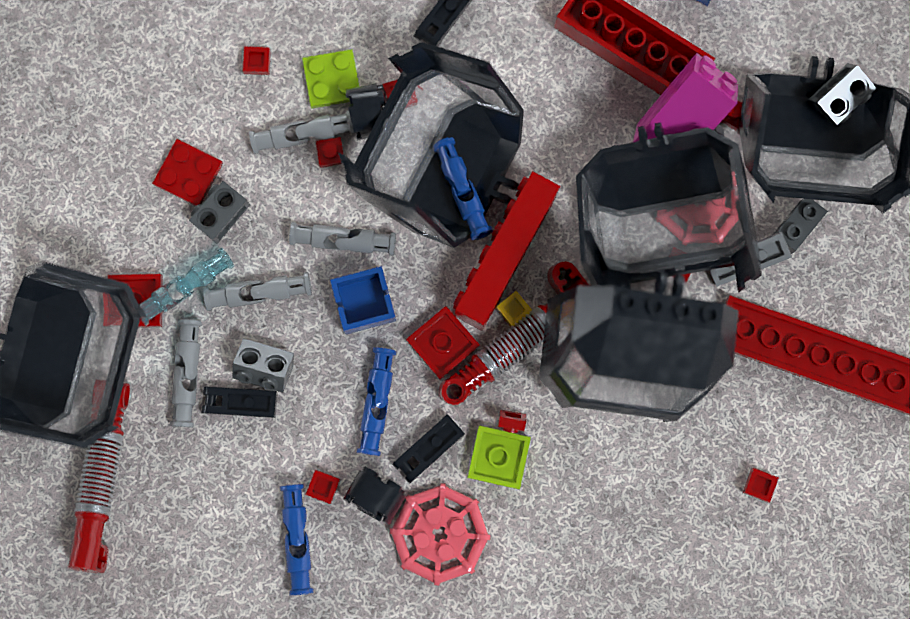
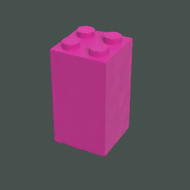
[633,53,739,142]

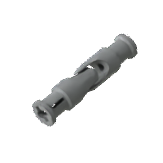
[249,110,354,154]
[289,222,396,256]
[203,272,312,311]
[169,319,202,427]

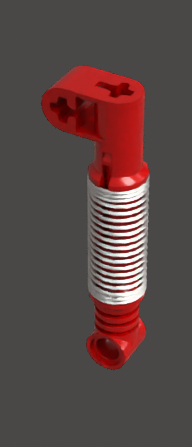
[439,261,590,405]
[68,380,130,574]

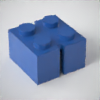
[330,266,396,335]

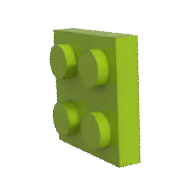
[302,49,359,109]
[467,426,531,490]

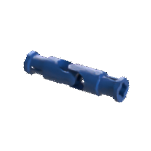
[432,137,493,240]
[357,347,396,456]
[280,484,314,596]

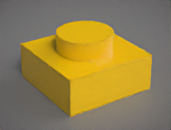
[495,290,532,327]

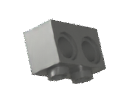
[809,63,876,125]
[189,181,250,244]
[772,199,828,254]
[232,338,294,393]

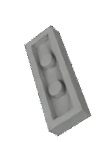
[710,232,792,286]

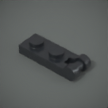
[414,0,472,47]
[201,387,278,418]
[392,414,465,484]

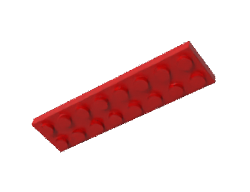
[725,295,910,416]

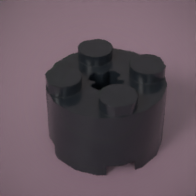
[346,83,386,140]
[343,466,405,526]

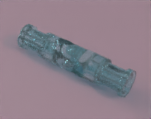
[139,248,234,326]

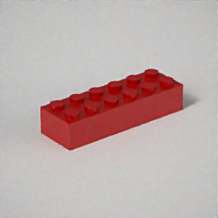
[554,0,715,95]
[453,171,561,331]

